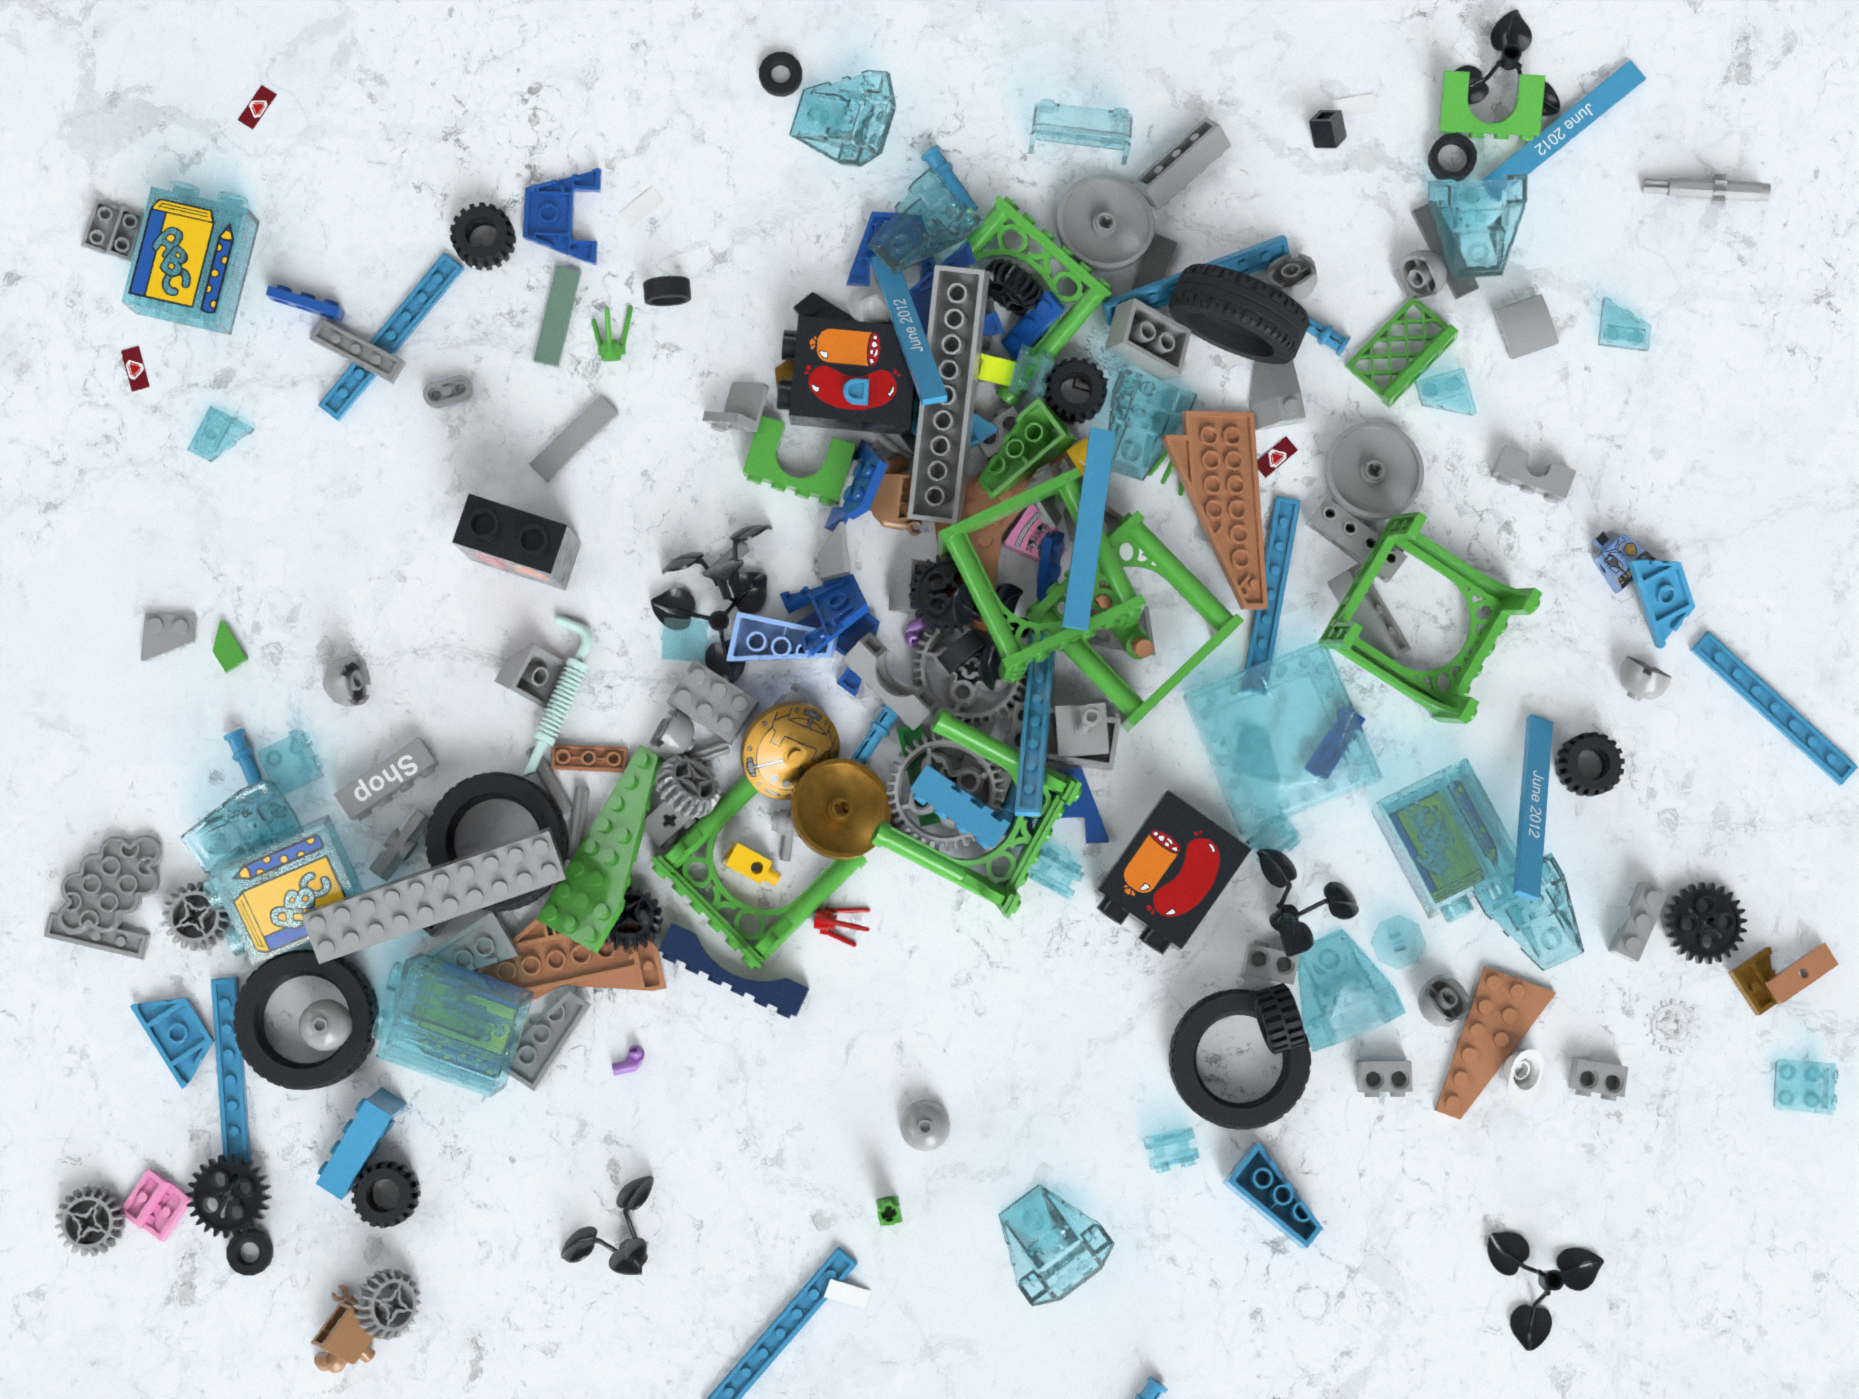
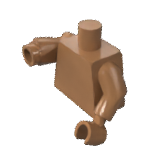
[869,454,923,536]
[310,1285,375,1373]

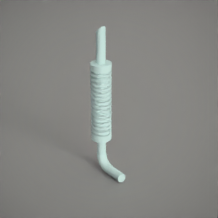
[522,614,593,777]

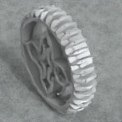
[912,627,1028,727]
[886,732,1005,851]

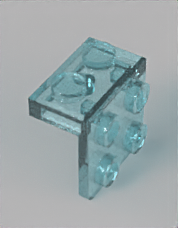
[258,728,324,796]
[1773,1059,1839,1115]

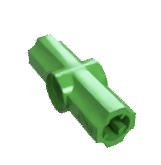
[876,1196,903,1226]

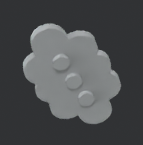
[57,836,163,935]

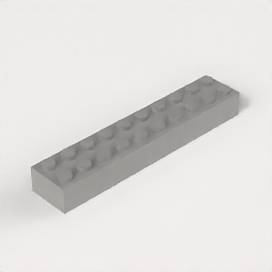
[907,265,990,524]
[301,827,567,964]

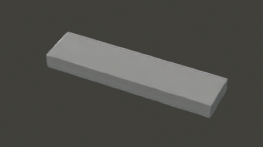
[309,318,406,384]
[529,395,619,483]
[44,912,151,960]

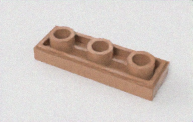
[551,744,628,773]
[1765,943,1839,1004]

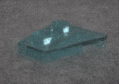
[187,406,255,462]

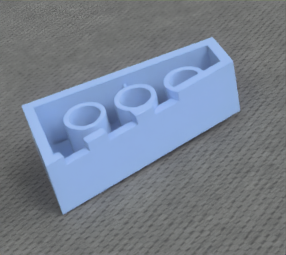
[726,611,838,662]

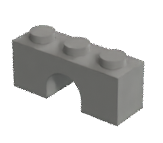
[1491,445,1576,504]
[1608,882,1669,962]

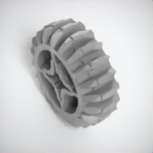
[654,754,721,819]
[162,882,232,951]
[55,1186,126,1256]
[353,1269,422,1340]

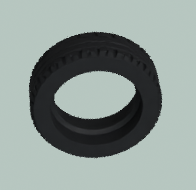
[1168,263,1309,364]
[425,772,568,912]
[233,950,380,1090]
[1169,989,1311,1130]

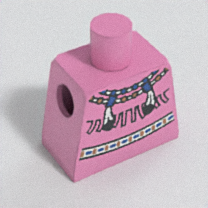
[1003,505,1067,563]

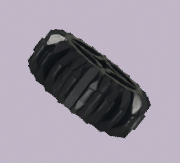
[984,259,1044,316]
[605,884,663,953]

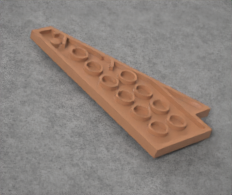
[1161,411,1268,610]

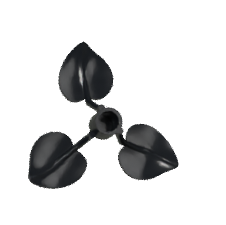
[1455,9,1560,117]
[662,525,772,600]
[651,572,767,684]
[952,582,1030,691]
[1256,849,1359,958]
[560,1176,654,1275]
[1487,1232,1604,1351]

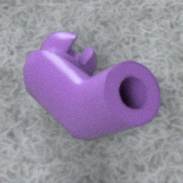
[904,617,930,647]
[612,1045,645,1076]

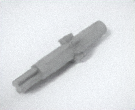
[1642,174,1771,206]

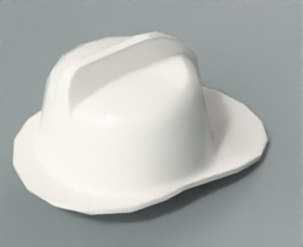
[847,288,893,324]
[1503,1049,1544,1109]

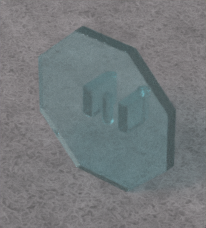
[1371,915,1426,970]

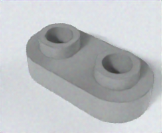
[423,375,474,408]

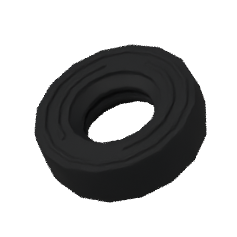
[759,52,803,97]
[226,1229,273,1276]

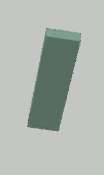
[534,265,581,368]

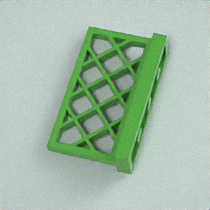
[1345,296,1458,408]

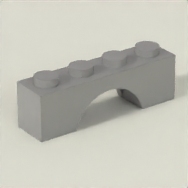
[842,632,941,731]

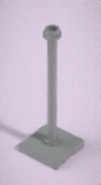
[1054,703,1109,757]

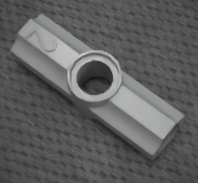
[369,807,430,881]

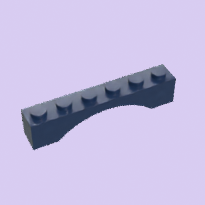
[658,923,810,1019]

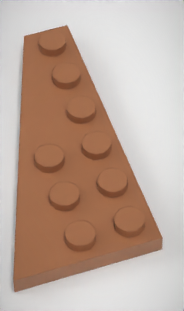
[1435,967,1557,1120]

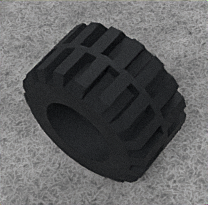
[450,202,516,271]
[1044,357,1108,424]
[1555,732,1625,797]
[1252,983,1305,1054]
[351,1161,421,1228]

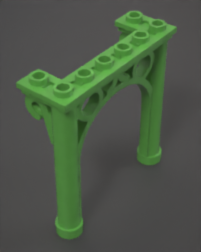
[957,195,1114,408]
[870,708,1082,918]
[651,775,868,969]

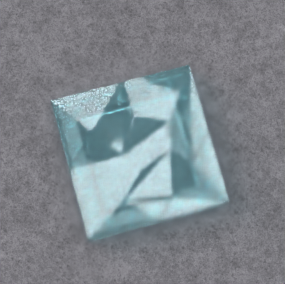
[1183,642,1383,836]

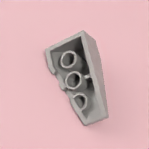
[1249,360,1306,431]

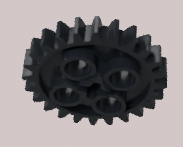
[908,553,981,635]
[1663,882,1748,964]
[186,1153,272,1238]

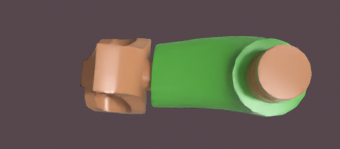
[1091,584,1153,659]

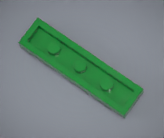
[897,723,941,827]

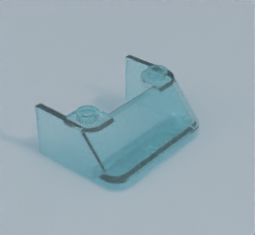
[1028,99,1133,165]

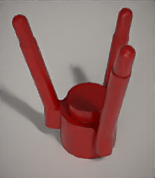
[813,906,870,947]

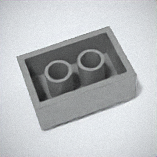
[1105,298,1192,381]
[667,659,759,745]
[1046,708,1121,771]

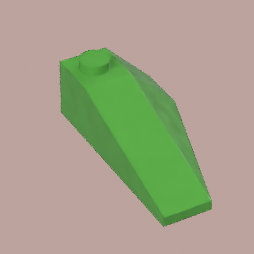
[977,397,1077,500]

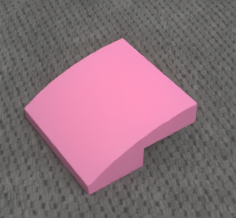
[119,1169,193,1242]

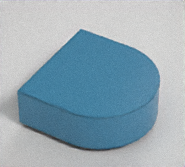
[843,378,869,406]

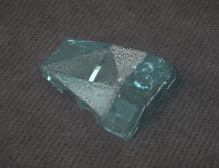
[789,70,896,167]
[868,167,984,275]
[1428,174,1528,279]
[1108,367,1197,481]
[181,780,305,873]
[1472,853,1584,971]
[1297,929,1406,1052]
[998,1184,1115,1306]

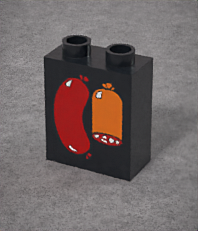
[777,316,915,436]
[452,494,581,590]
[1094,790,1252,955]

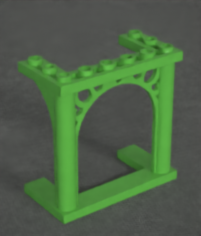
[937,467,1146,684]
[1025,510,1244,732]
[1317,512,1543,724]

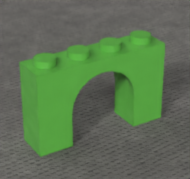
[1438,71,1545,141]
[743,415,857,506]

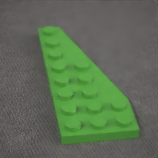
[536,745,663,954]

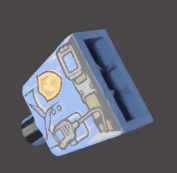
[1592,531,1656,594]

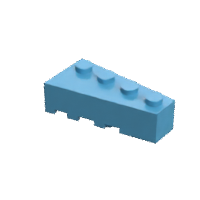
[909,764,1012,849]
[316,1087,407,1200]
[1222,1142,1323,1249]

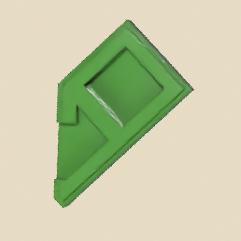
[212,620,249,673]

